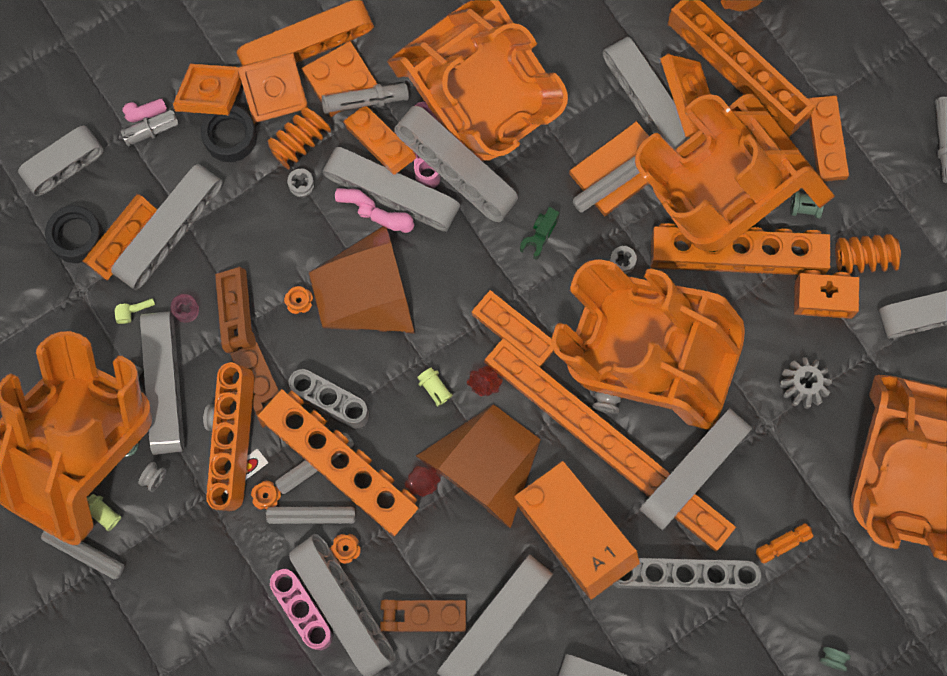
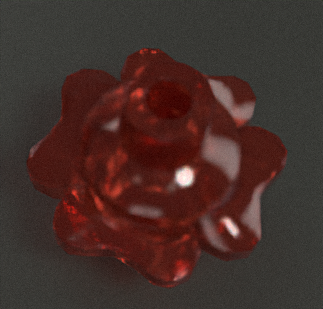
[467,366,503,396]
[405,466,441,497]

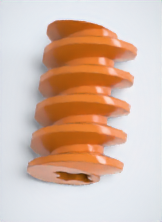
[267,107,331,169]
[835,234,901,274]

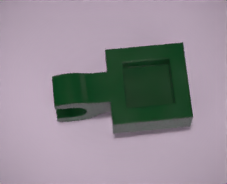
[520,207,560,260]

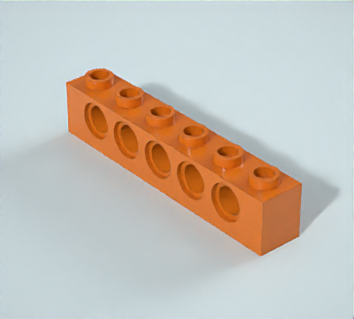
[668,0,815,137]
[651,223,830,275]
[258,389,419,537]

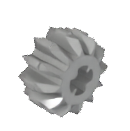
[780,357,832,409]

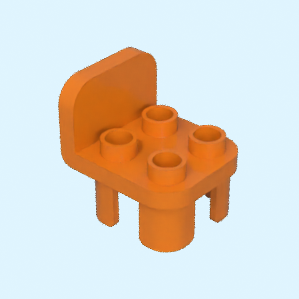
[387,0,568,160]
[635,94,835,251]
[552,259,745,430]
[0,331,152,545]
[851,375,947,561]

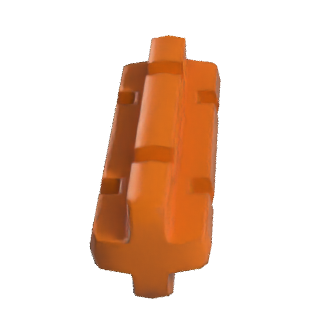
[756,524,813,563]

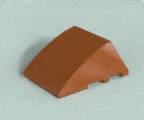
[309,226,414,334]
[416,404,541,529]

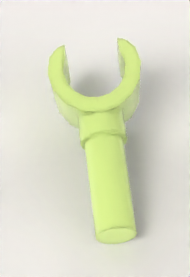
[115,298,155,324]

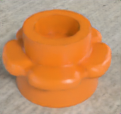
[284,286,313,314]
[251,481,281,510]
[331,534,361,564]

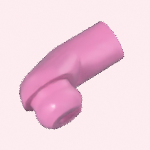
[123,99,166,123]
[335,188,376,218]
[370,208,414,233]

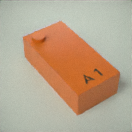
[514,461,640,600]

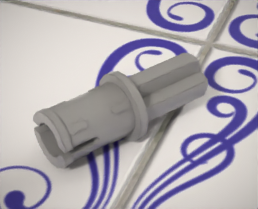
[121,110,179,147]

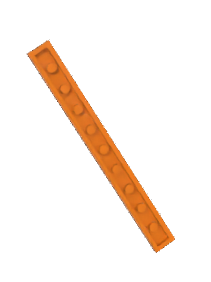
[484,338,736,552]

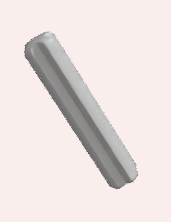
[573,156,640,212]
[275,433,354,494]
[266,507,356,524]
[41,531,125,579]

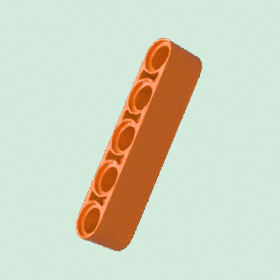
[237,0,374,66]
[206,362,254,511]

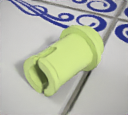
[417,367,453,407]
[87,494,121,531]

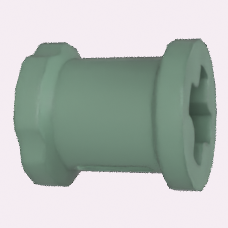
[790,190,824,219]

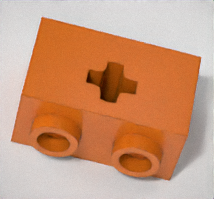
[794,270,859,319]

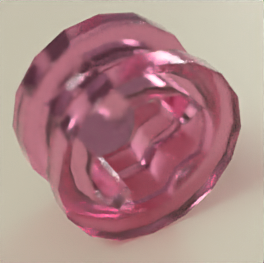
[170,294,199,323]

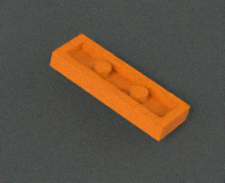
[808,96,849,182]
[343,106,416,175]
[83,194,157,281]
[471,290,554,368]

